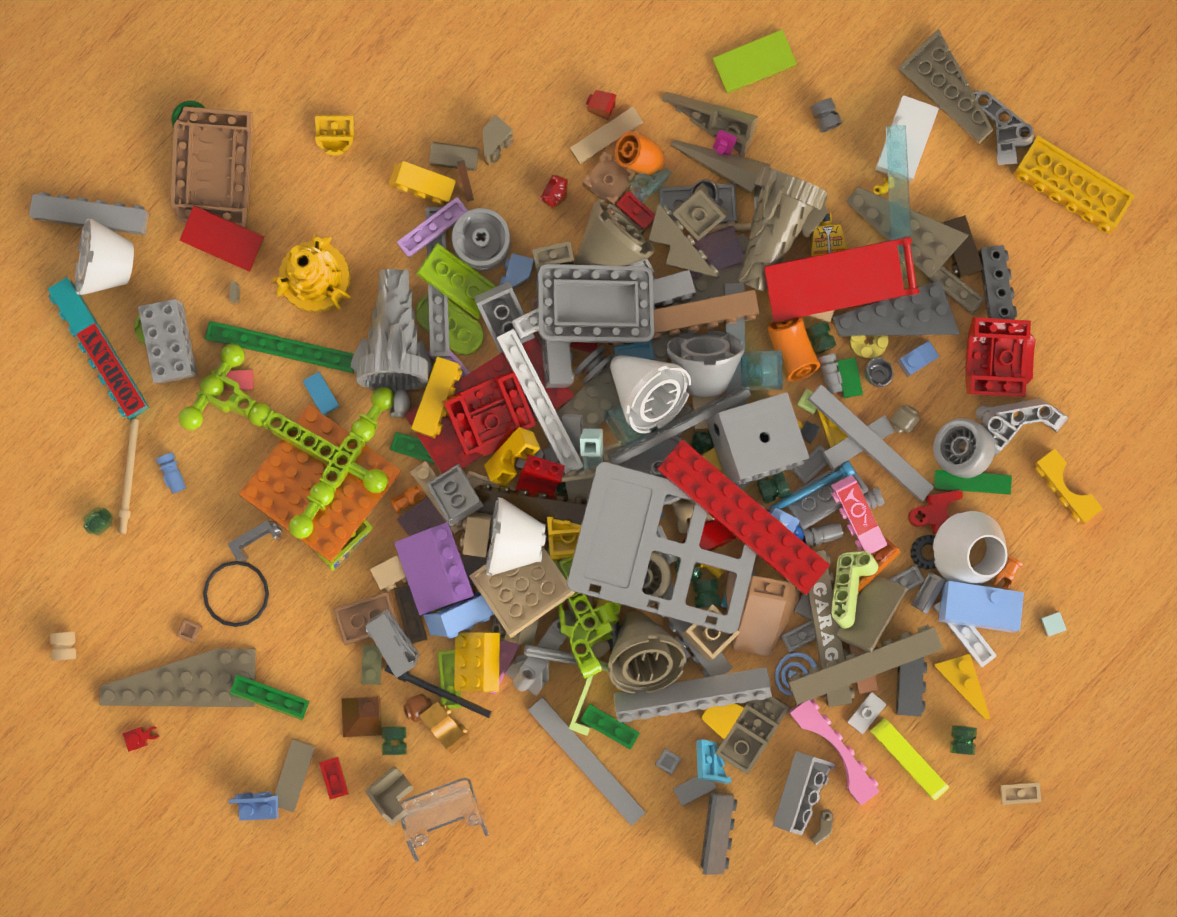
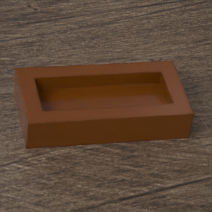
[457,160,474,202]

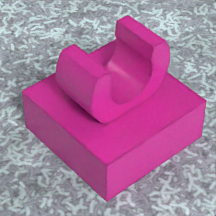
[712,130,737,156]

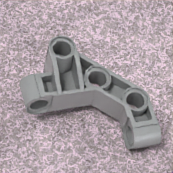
[973,91,1034,165]
[976,399,1069,455]
[505,610,577,696]

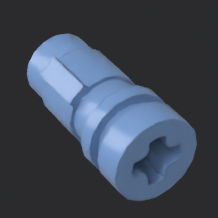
[155,452,186,494]

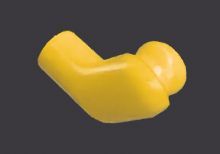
[873,176,896,195]

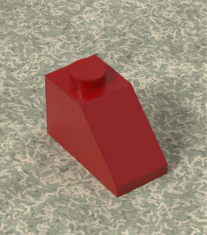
[586,90,617,120]

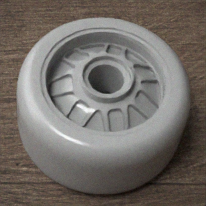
[933,418,995,478]

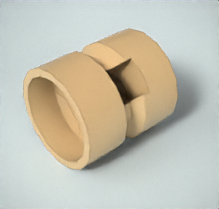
[50,632,77,661]

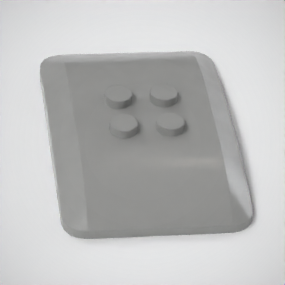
[538,264,654,343]

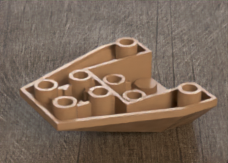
[725,571,801,656]

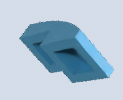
[303,372,340,415]

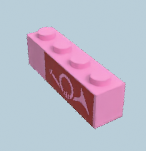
[831,475,887,553]

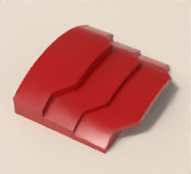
[965,317,1036,397]
[442,371,536,456]

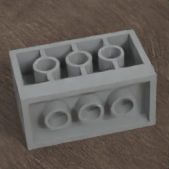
[138,299,198,384]

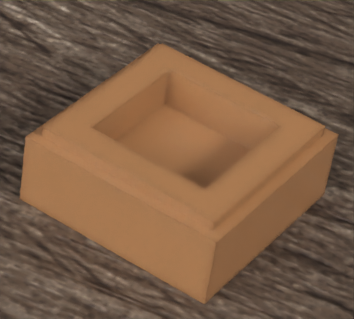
[176,618,202,644]

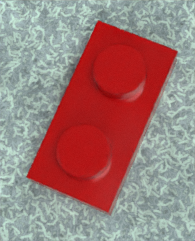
[616,191,656,231]
[319,756,349,800]

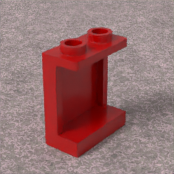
[515,454,565,496]

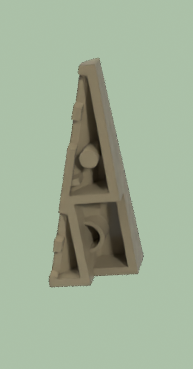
[662,92,758,157]
[670,140,770,195]

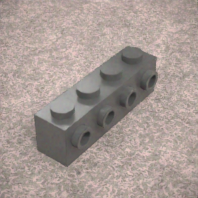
[978,245,1017,320]

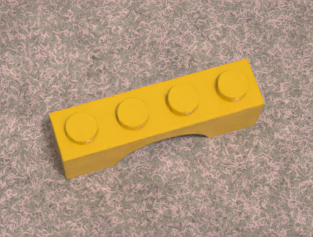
[1034,449,1103,524]

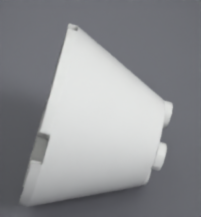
[486,497,546,576]

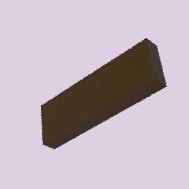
[394,585,428,644]

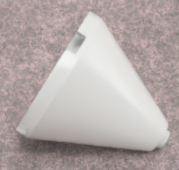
[610,355,691,433]

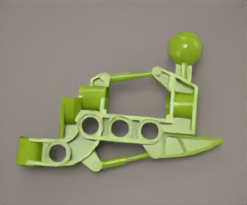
[548,548,621,679]

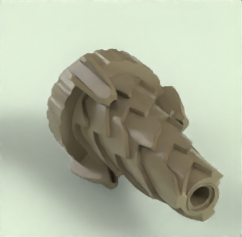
[737,166,828,291]

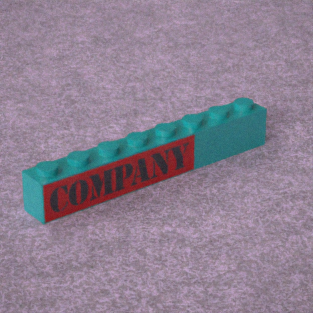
[48,277,150,420]

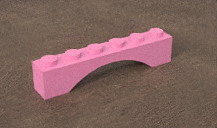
[788,699,880,806]

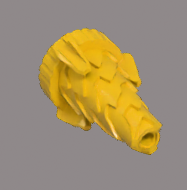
[271,233,351,313]

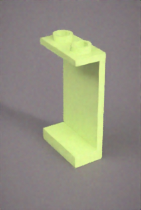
[569,660,608,736]

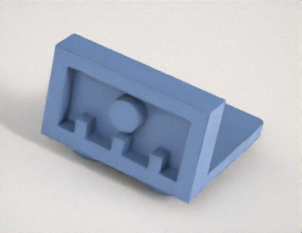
[228,792,279,821]

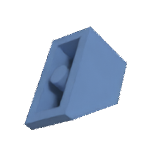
[897,341,940,377]

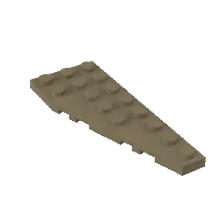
[99,649,256,707]

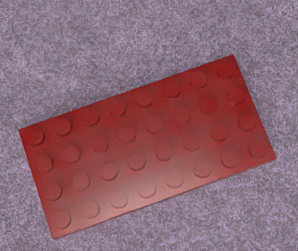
[404,333,575,474]

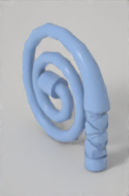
[775,652,818,700]

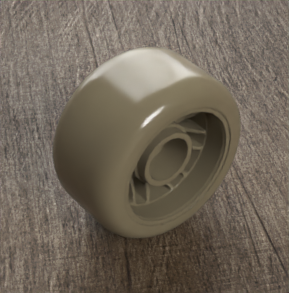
[642,551,671,606]

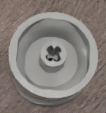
[452,208,511,271]

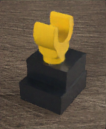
[797,420,820,444]

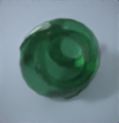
[691,431,714,455]

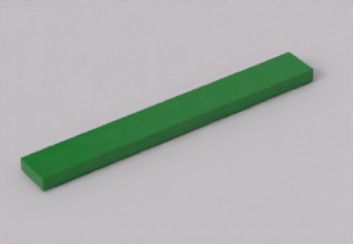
[205,321,354,374]

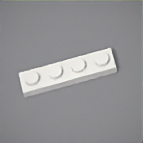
[933,601,997,668]

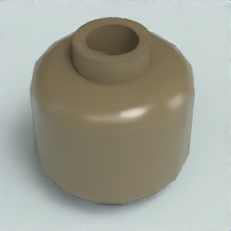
[891,404,920,434]

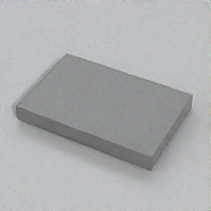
[426,464,483,527]

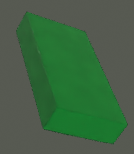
[836,357,863,399]

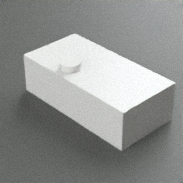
[875,95,939,183]

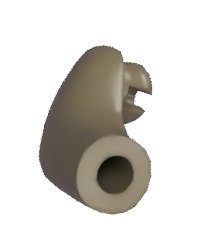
[810,809,833,846]

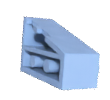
[423,592,494,638]

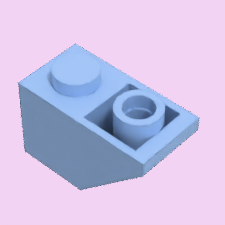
[500,253,534,290]

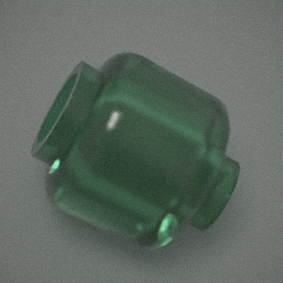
[84,507,113,535]

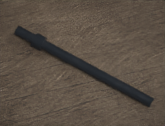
[385,664,492,718]

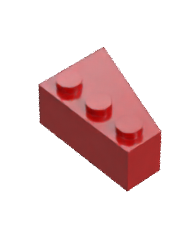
[681,520,737,551]

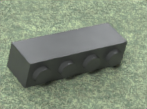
[896,637,927,716]

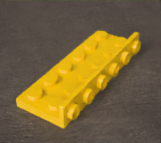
[1013,135,1135,234]

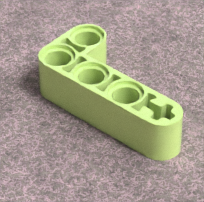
[831,551,879,629]

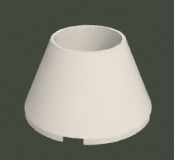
[75,219,134,295]
[933,511,1007,585]

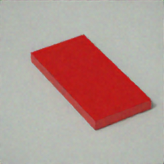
[179,205,265,272]

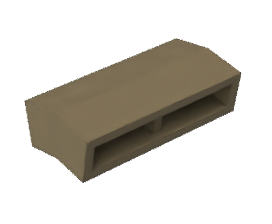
[429,142,479,171]

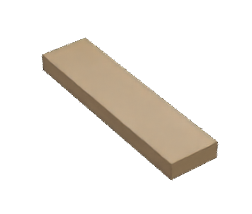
[570,107,643,165]

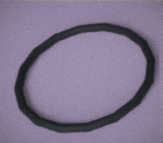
[203,561,269,627]

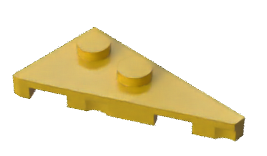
[933,653,990,720]

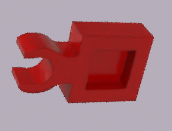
[122,727,159,752]

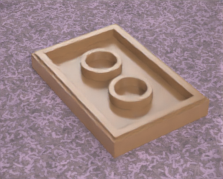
[333,591,399,646]

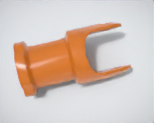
[390,485,426,514]
[993,556,1023,590]

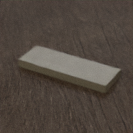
[274,739,316,812]

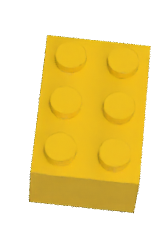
[454,632,500,692]

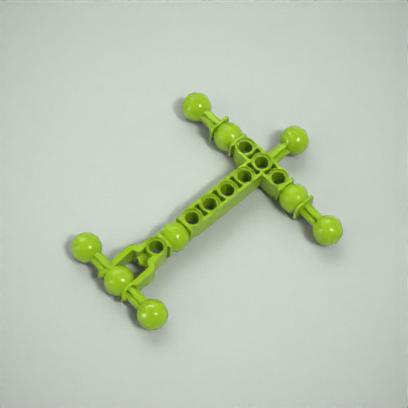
[179,343,395,539]

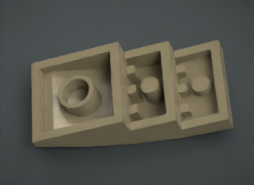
[715,695,790,775]

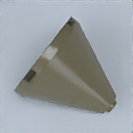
[575,199,655,266]
[608,610,686,694]

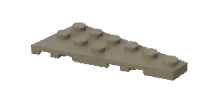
[898,29,993,144]
[846,187,969,278]

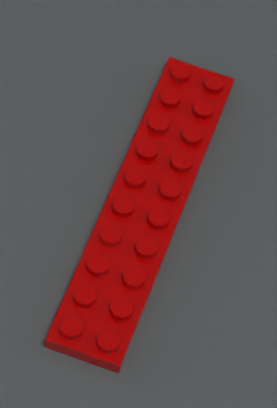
[657,439,830,595]

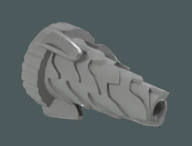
[351,269,432,392]

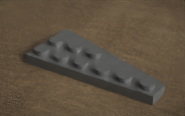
[832,281,960,336]

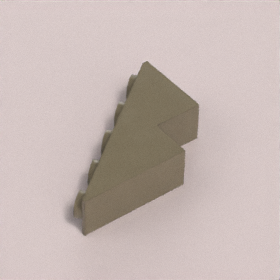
[649,205,719,278]

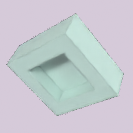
[1040,612,1066,637]

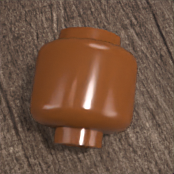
[403,694,433,722]

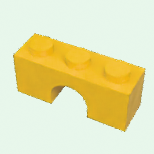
[484,427,540,486]

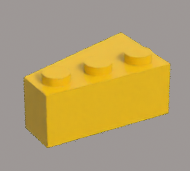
[388,161,456,205]

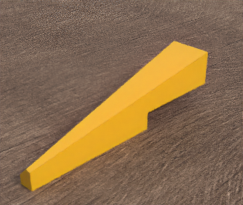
[547,517,581,560]

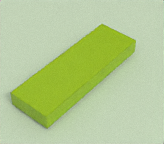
[438,650,462,709]

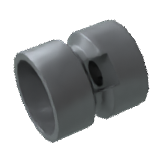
[810,98,843,133]

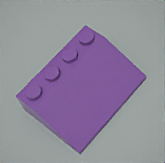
[394,522,475,615]

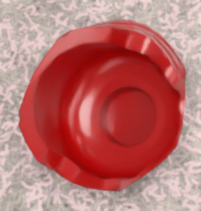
[539,175,568,209]

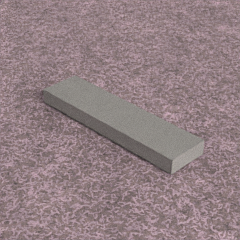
[822,415,895,469]

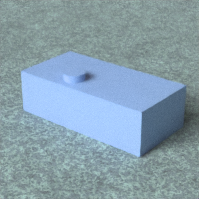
[939,581,1024,633]

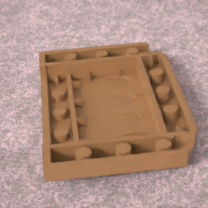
[170,107,253,227]

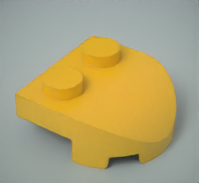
[315,115,355,155]

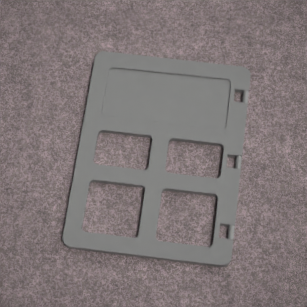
[567,462,765,634]

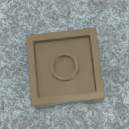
[672,183,728,241]

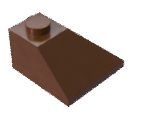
[341,697,382,737]

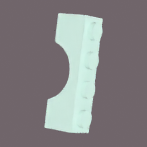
[580,429,604,471]

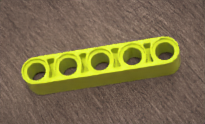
[870,718,949,801]

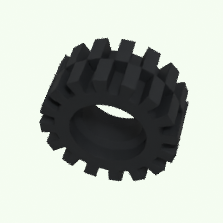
[910,535,936,570]

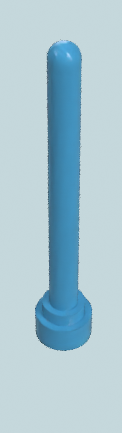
[769,461,855,510]

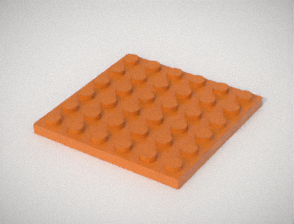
[239,405,402,562]

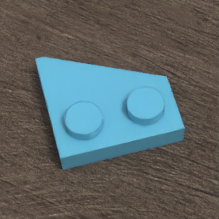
[696,739,731,784]

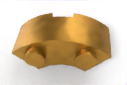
[420,701,470,754]

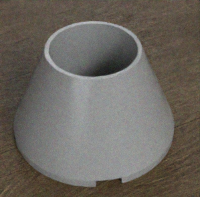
[667,330,744,397]

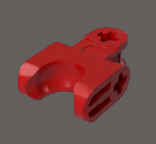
[908,490,963,534]

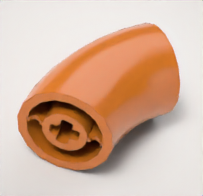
[615,131,665,178]
[767,317,820,382]

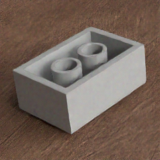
[474,281,535,353]

